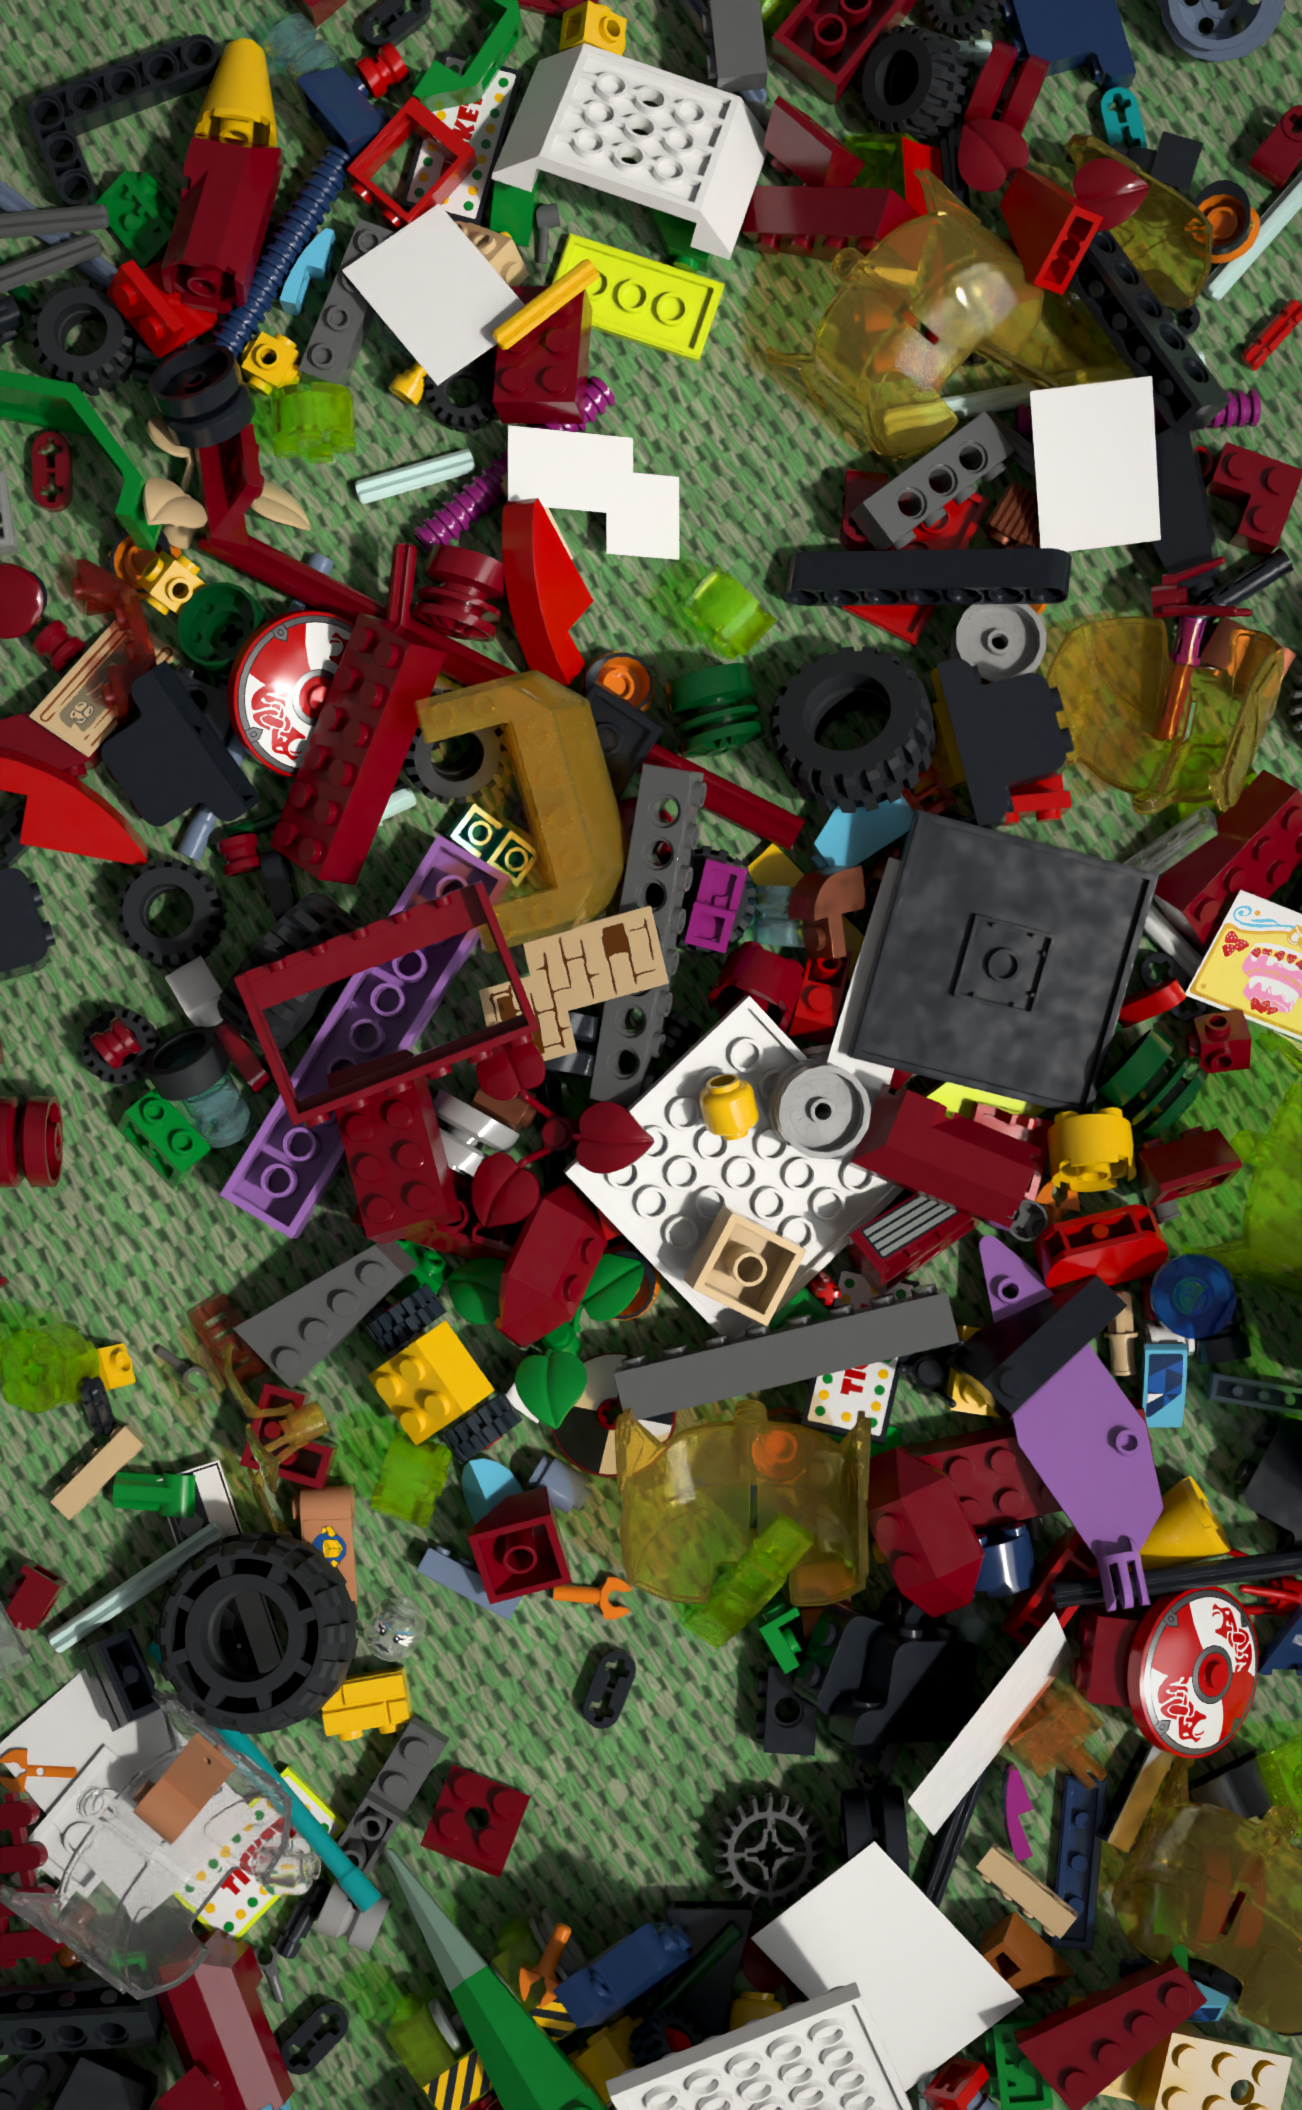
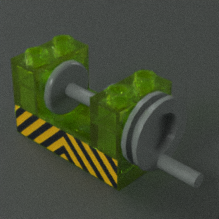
[385,1906,629,2110]

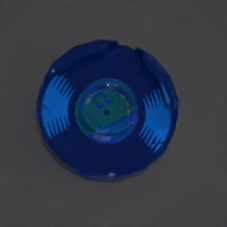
[1150,1254,1236,1339]

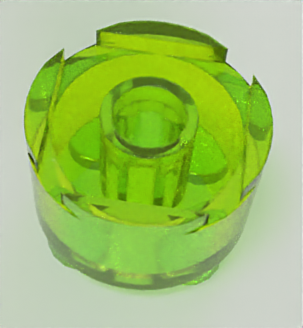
[271,382,356,464]
[681,564,777,661]
[0,1322,99,1413]
[370,1430,453,1529]

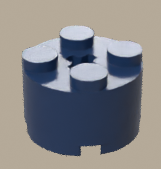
[973,1522,1038,1599]

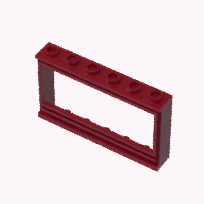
[234,880,540,1128]

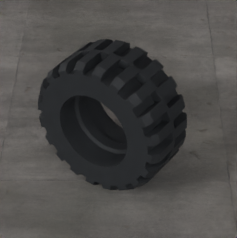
[770,646,937,813]
[217,893,363,1053]

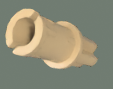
[1104,1291,1138,1376]

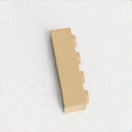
[50,1425,147,1520]
[976,1842,1078,1939]

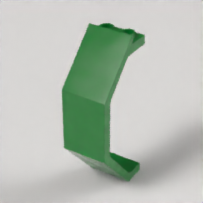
[0,370,163,551]

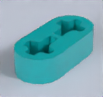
[1098,87,1147,148]

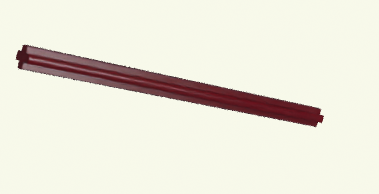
[198,532,805,851]

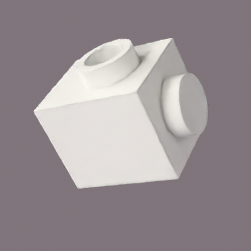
[165,955,223,1027]

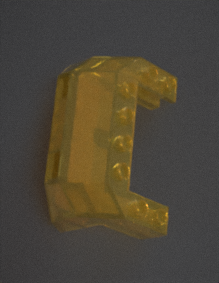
[413,670,629,954]

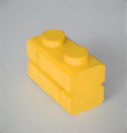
[321,1666,413,1741]

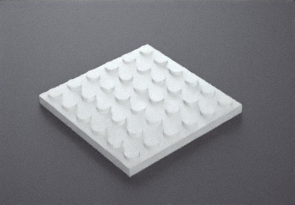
[563,995,904,1340]
[606,1982,913,2110]

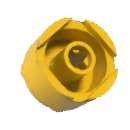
[1047,1107,1137,1192]

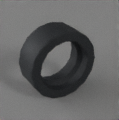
[144,1026,230,1101]

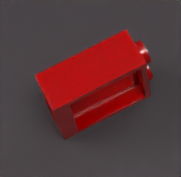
[346,96,478,231]

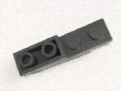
[324,1716,450,1877]

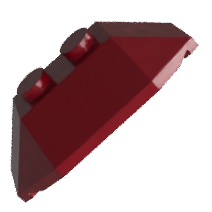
[495,1180,608,1349]
[860,1445,985,1618]

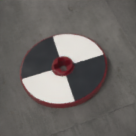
[552,1353,677,1478]

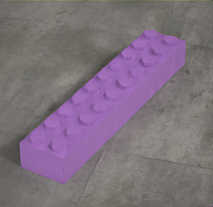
[220,834,513,1239]

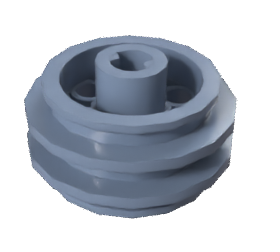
[1159,0,1286,62]

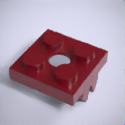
[420,1764,531,1878]

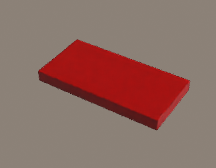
[842,479,991,647]

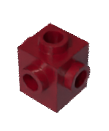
[1185,1010,1252,1074]

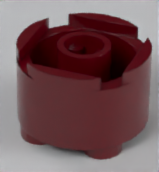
[708,941,804,1033]

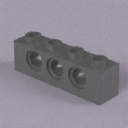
[298,218,396,398]
[850,411,1015,551]

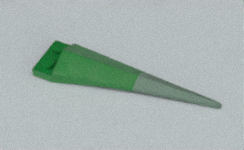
[386,1848,609,2110]

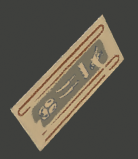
[29,613,180,757]

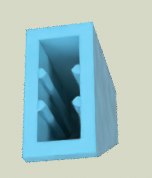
[810,793,913,870]

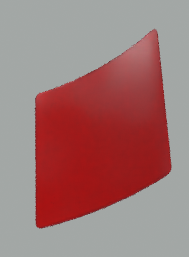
[902,136,945,223]

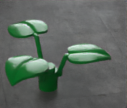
[447,1254,644,1429]

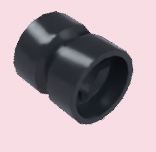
[1189,1297,1252,1364]

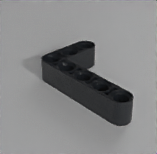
[27,34,221,207]

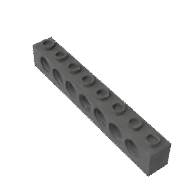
[589,764,707,1107]

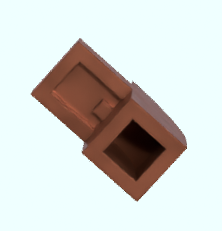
[788,865,867,959]

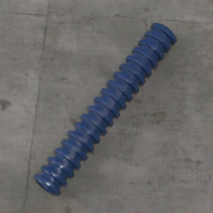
[207,145,355,365]

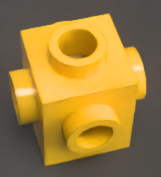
[559,0,627,56]
[241,331,302,399]
[137,550,207,616]

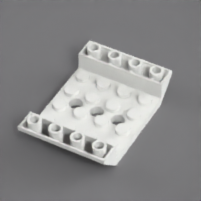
[491,43,768,260]

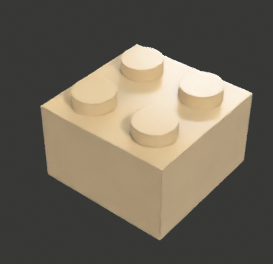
[684,1205,807,1326]

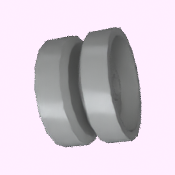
[948,604,1046,685]
[766,1059,871,1159]
[433,1089,520,1177]

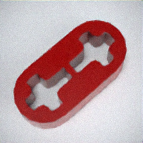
[1117,977,1187,1029]

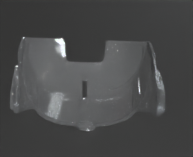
[0,1690,292,2000]

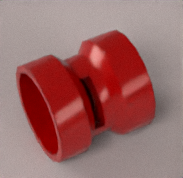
[354,42,410,100]

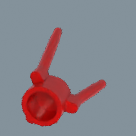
[1226,1547,1302,1617]

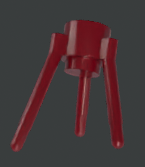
[1151,556,1252,618]

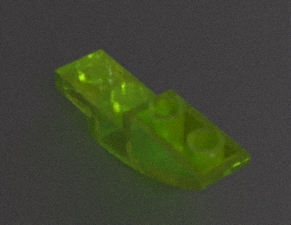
[683,1511,814,1649]

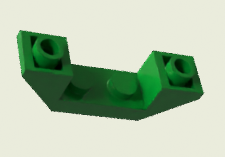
[411,0,523,112]

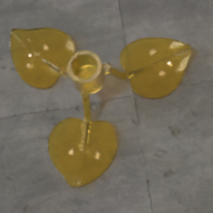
[222,1343,330,1533]

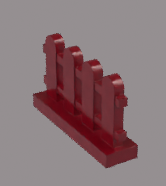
[0,1791,65,1969]

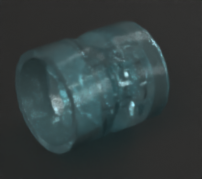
[263,13,341,93]
[753,885,806,948]
[181,1071,255,1148]

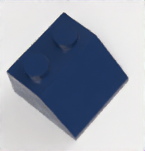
[296,66,391,159]

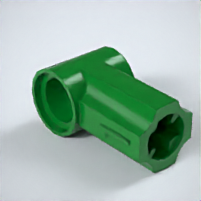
[112,1471,196,1518]

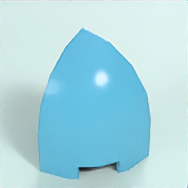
[462,1458,523,1524]

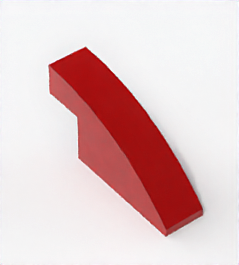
[502,498,593,686]
[0,747,149,866]

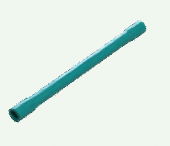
[147,1641,382,1914]

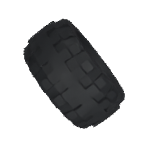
[155,1532,358,1734]

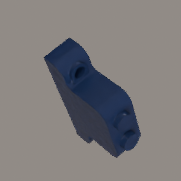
[999,0,1136,91]
[553,1922,693,2028]

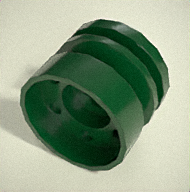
[177,582,275,684]
[662,663,765,758]
[1096,1026,1208,1139]

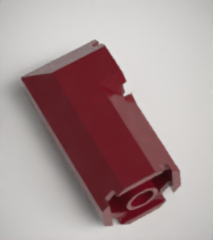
[161,132,283,314]
[849,1084,1042,1231]
[155,1929,295,2110]

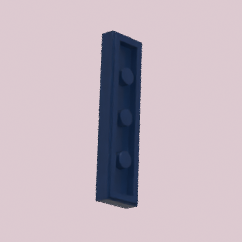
[1049,1774,1108,1951]

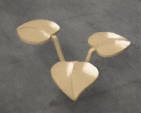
[142,416,311,549]

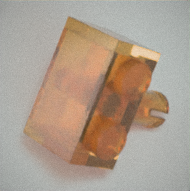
[1008,1684,1107,1790]

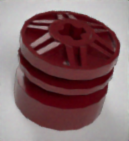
[411,544,507,642]

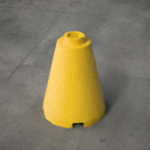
[194,38,278,147]
[1127,1476,1231,1572]

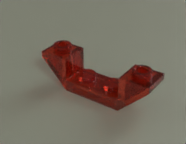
[70,558,156,723]

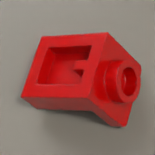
[923,2056,989,2110]

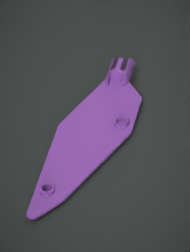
[979,1235,1163,1612]

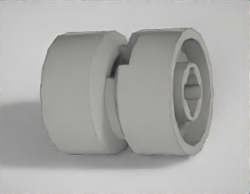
[314,1878,391,1953]

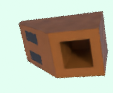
[978,1911,1074,1996]

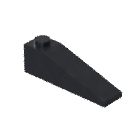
[946,1275,1127,1423]

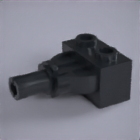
[1065,131,1203,219]

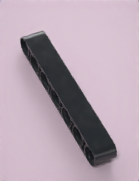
[784,548,1072,606]

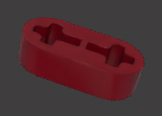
[32,431,73,513]
[212,1020,273,1093]

